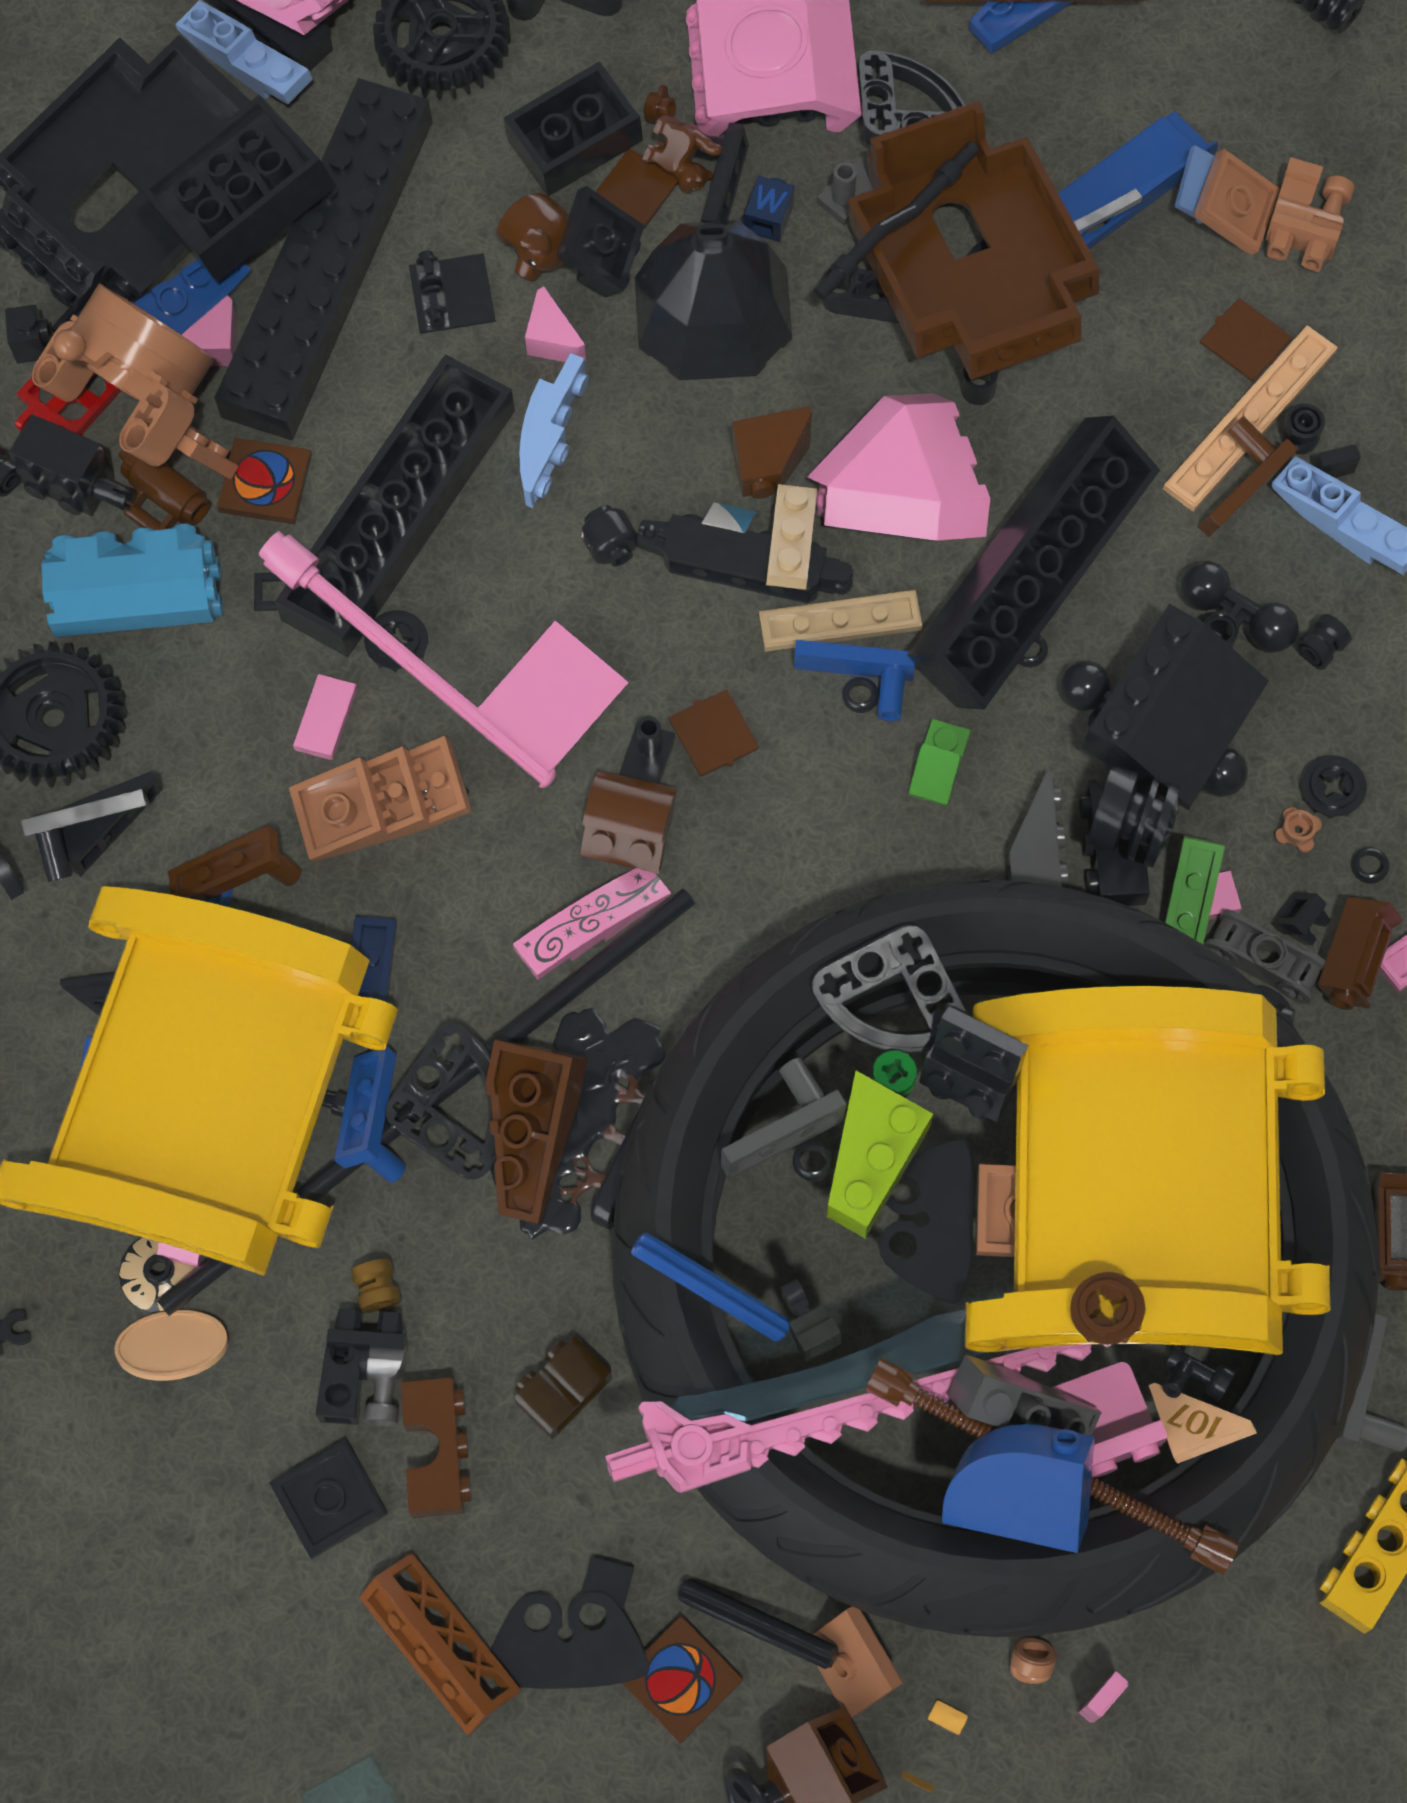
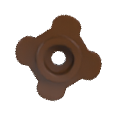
[645,85,676,123]

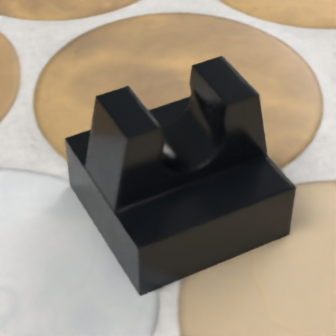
[1271,893,1331,945]

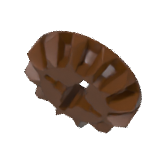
[1070,1272,1146,1348]

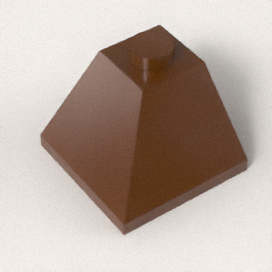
[732,406,812,499]

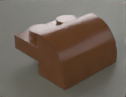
[580,770,678,874]

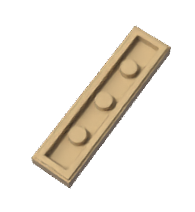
[759,590,922,652]

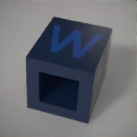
[744,176,795,242]

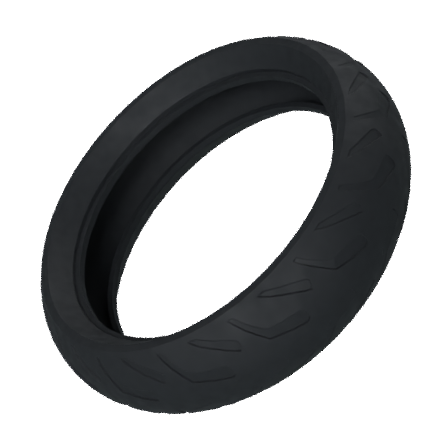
[612,880,1378,1637]

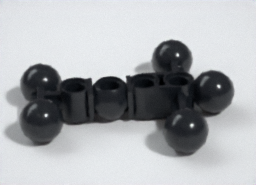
[1060,560,1299,797]

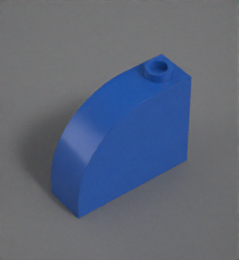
[942,1424,1095,1553]

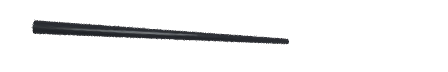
[156,889,695,1316]

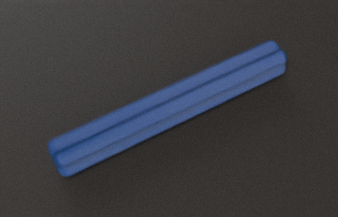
[631,1233,790,1341]

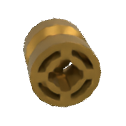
[350,1259,402,1314]

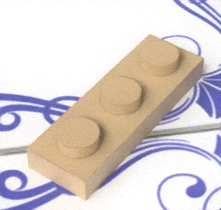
[766,484,817,590]

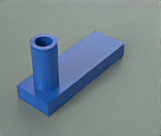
[794,640,915,721]
[334,1046,406,1183]

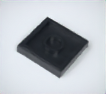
[269,1439,388,1560]

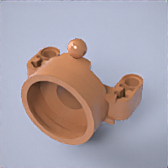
[32,283,215,467]

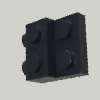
[556,186,644,298]
[919,1006,1029,1122]

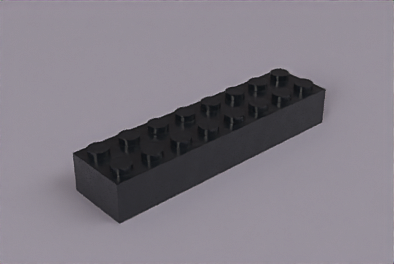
[275,354,515,658]
[908,415,1160,710]

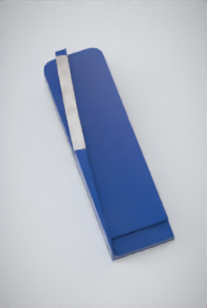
[1058,111,1218,249]

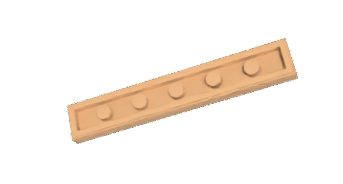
[1163,325,1338,512]

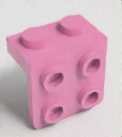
[1052,1362,1168,1478]

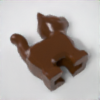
[642,115,722,194]

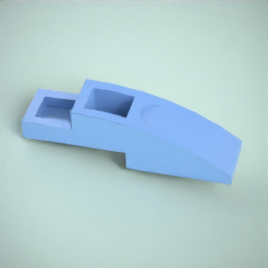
[175,0,312,104]
[519,353,589,508]
[1272,456,1407,575]

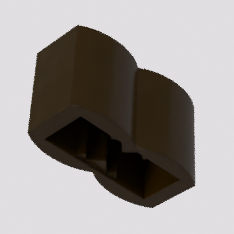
[514,1337,613,1439]

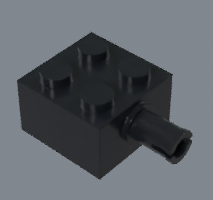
[8,414,136,516]

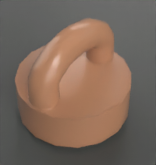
[1010,1638,1057,1684]

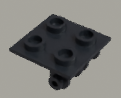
[409,250,496,334]

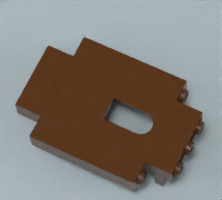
[848,101,1099,380]

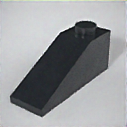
[60,771,163,877]

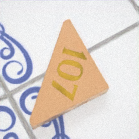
[1149,1383,1257,1464]

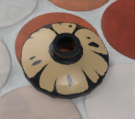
[119,1237,202,1313]

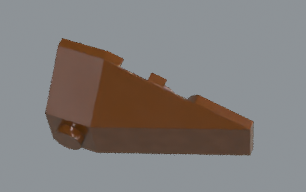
[486,1040,588,1224]

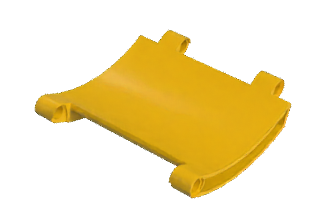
[0,886,398,1276]
[965,986,1331,1355]

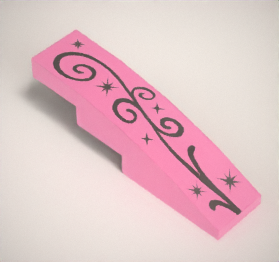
[513,868,671,980]

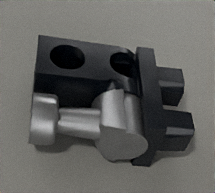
[315,1308,409,1426]

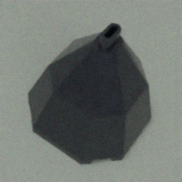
[635,220,792,381]

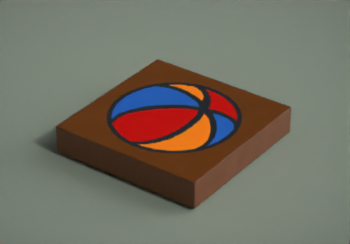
[217,438,312,525]
[621,1616,743,1745]

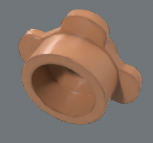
[1275,807,1322,853]

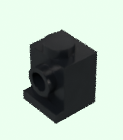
[5,305,53,364]

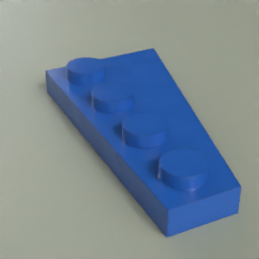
[969,1,1075,54]

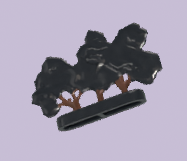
[490,1008,666,1240]

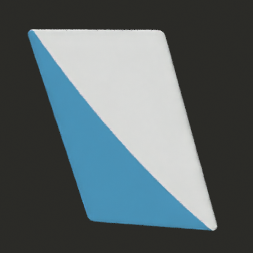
[702,502,757,533]

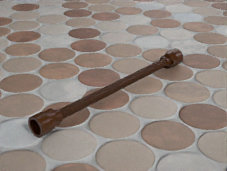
[865,1357,1239,1575]

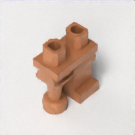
[1265,157,1355,272]

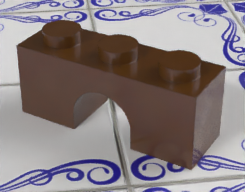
[401,1377,472,1518]

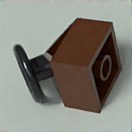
[725,1706,888,1803]

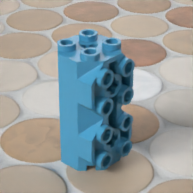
[41,524,223,637]

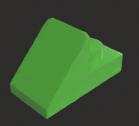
[908,719,971,806]

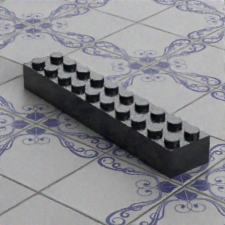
[214,78,433,441]

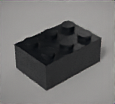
[504,61,643,196]

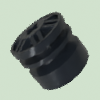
[1086,765,1180,868]

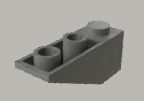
[1007,772,1068,887]
[947,1354,1102,1436]

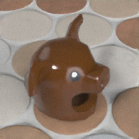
[496,193,569,281]

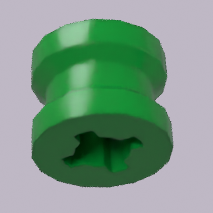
[872,1050,917,1098]

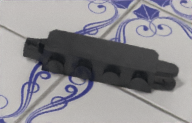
[637,514,854,604]

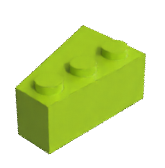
[827,1071,933,1238]

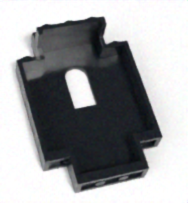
[0,34,251,310]

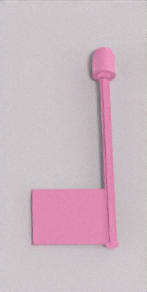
[259,531,629,788]

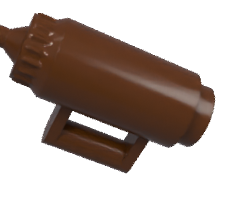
[119,450,210,530]

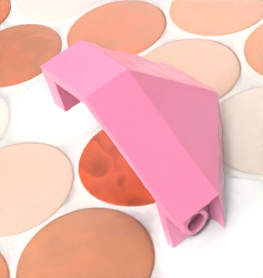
[807,393,990,541]

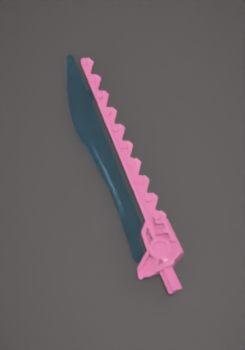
[605,1310,1092,1493]

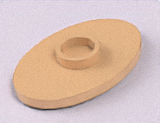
[115,1310,228,1381]

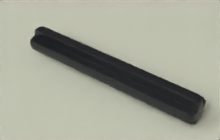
[678,1579,838,1669]

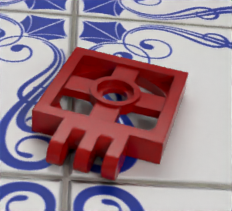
[15,372,122,436]

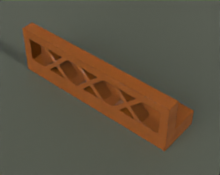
[359,1553,521,1736]

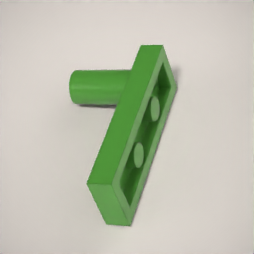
[1165,836,1225,944]

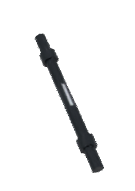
[814,141,979,301]

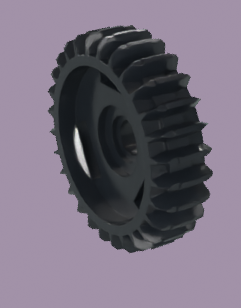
[373,0,511,100]
[0,641,127,788]

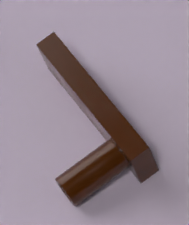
[1197,415,1298,537]
[168,825,301,901]

